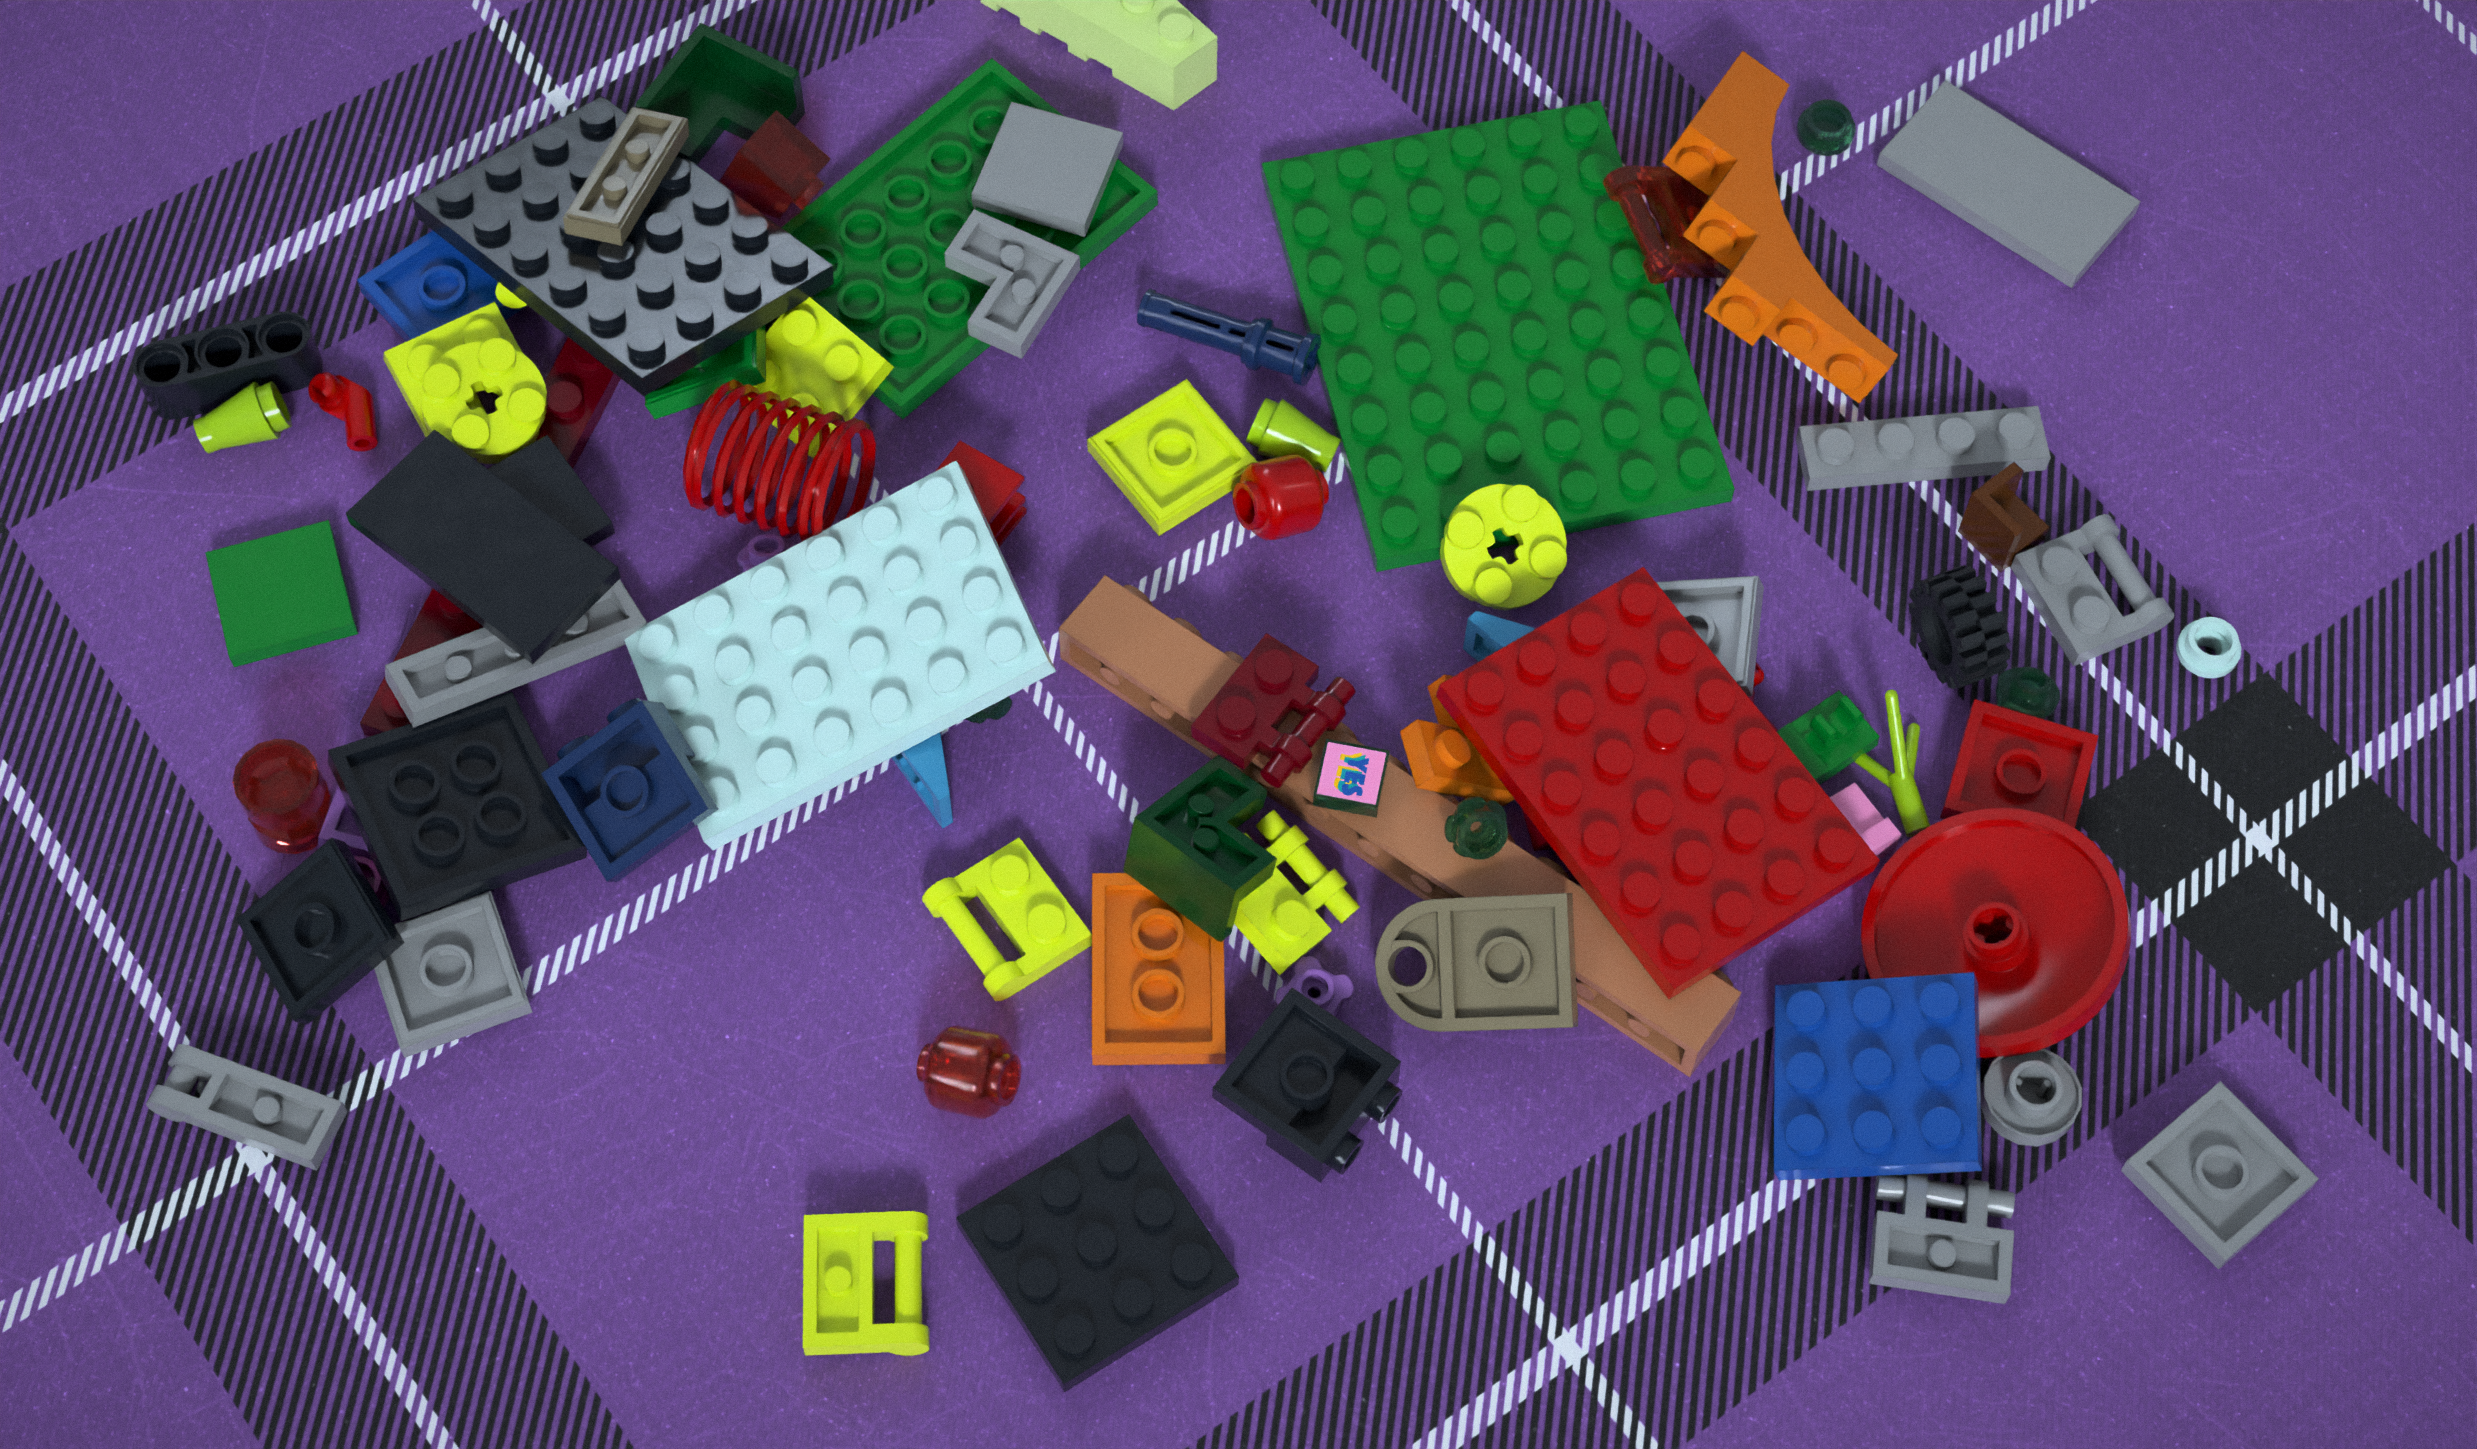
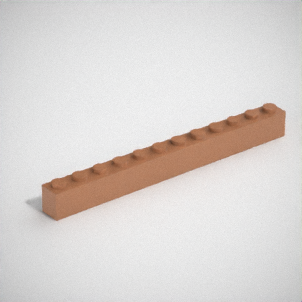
[1059,575,1742,1077]

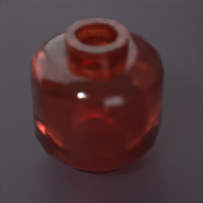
[916,1025,1022,1119]

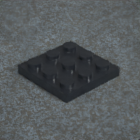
[328,692,587,921]
[956,1114,1239,1392]

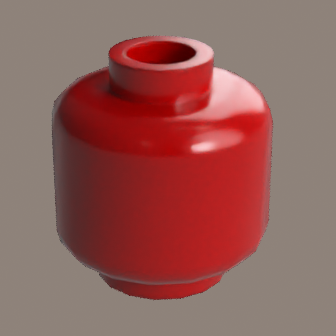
[1233,454,1329,541]

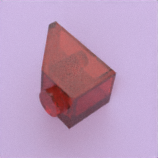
[719,110,831,219]

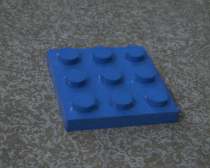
[1774,972,1982,1181]

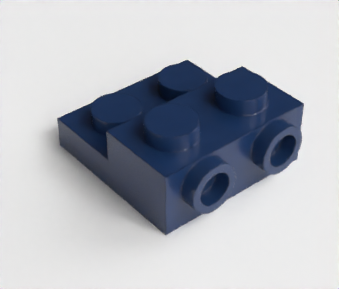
[541,698,718,882]

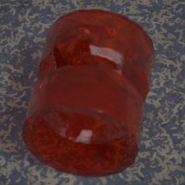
[232,739,333,854]

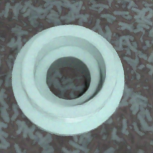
[2176,617,2241,678]

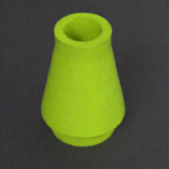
[193,382,292,454]
[1246,397,1341,472]

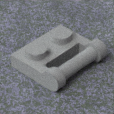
[2010,514,2175,666]

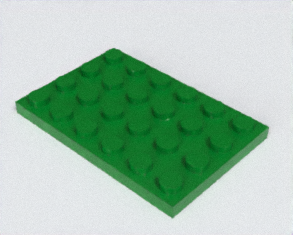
[781,58,1158,420]

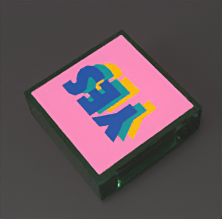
[1313,739,1390,818]

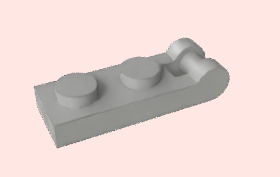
[146,1044,348,1171]

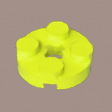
[421,338,547,464]
[1440,484,1567,610]

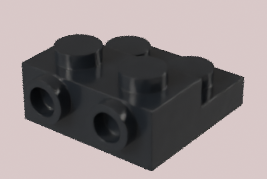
[1212,988,1403,1183]

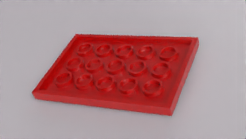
[1436,567,1880,999]

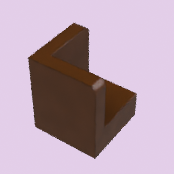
[1958,462,2050,573]

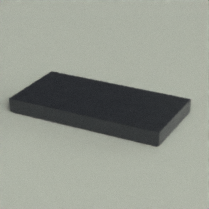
[346,430,621,665]

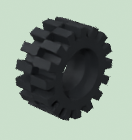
[1909,565,2011,689]

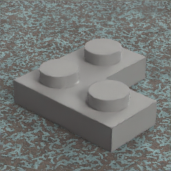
[944,209,1080,359]

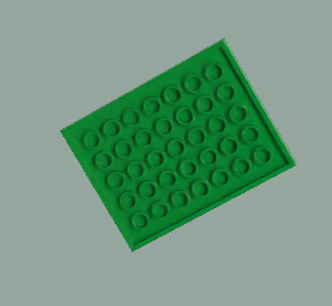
[1261,100,1735,572]

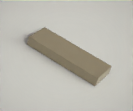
[563,107,689,246]

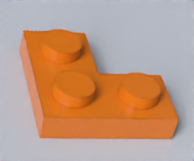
[1400,674,1514,806]

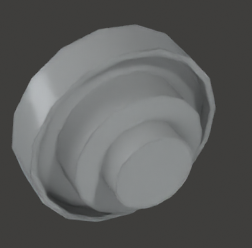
[1980,1048,2082,1147]

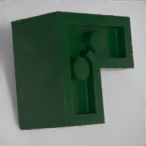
[635,23,805,165]
[1123,755,1277,942]

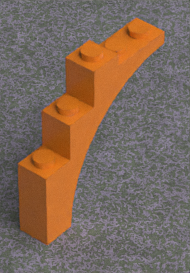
[1662,50,1898,404]

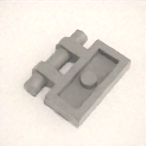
[1868,1174,2015,1304]

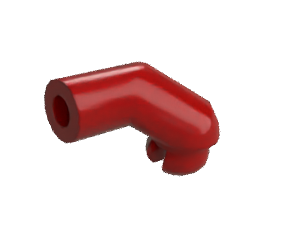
[308,372,378,452]

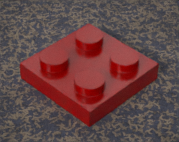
[1940,699,2099,828]

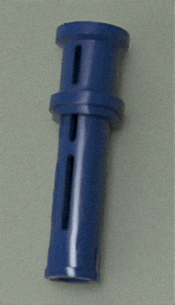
[1137,288,1321,386]

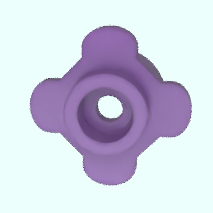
[1275,957,1353,1017]

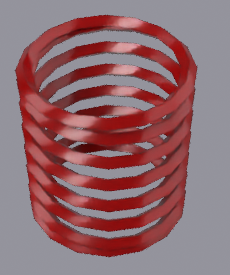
[683,379,876,542]

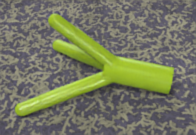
[1854,689,1930,837]

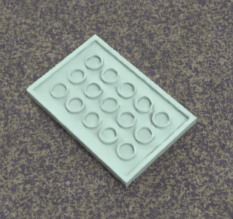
[624,461,1056,850]

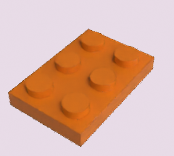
[1092,873,1226,1065]

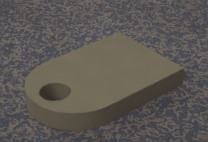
[1375,893,1578,1032]

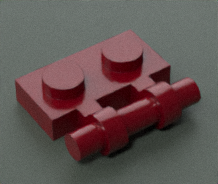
[1191,633,1356,788]

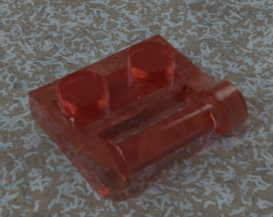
[1603,166,1730,284]

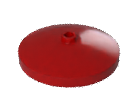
[1861,808,2131,1058]

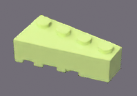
[980,0,1217,110]

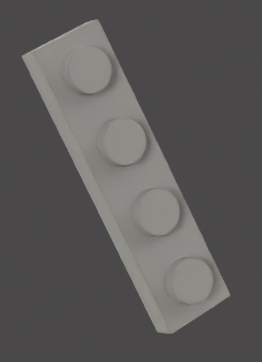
[1796,406,2051,491]
[385,579,647,728]

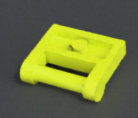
[922,837,1092,1001]
[803,1211,929,1356]

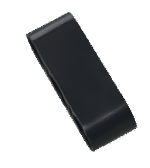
[133,311,323,420]

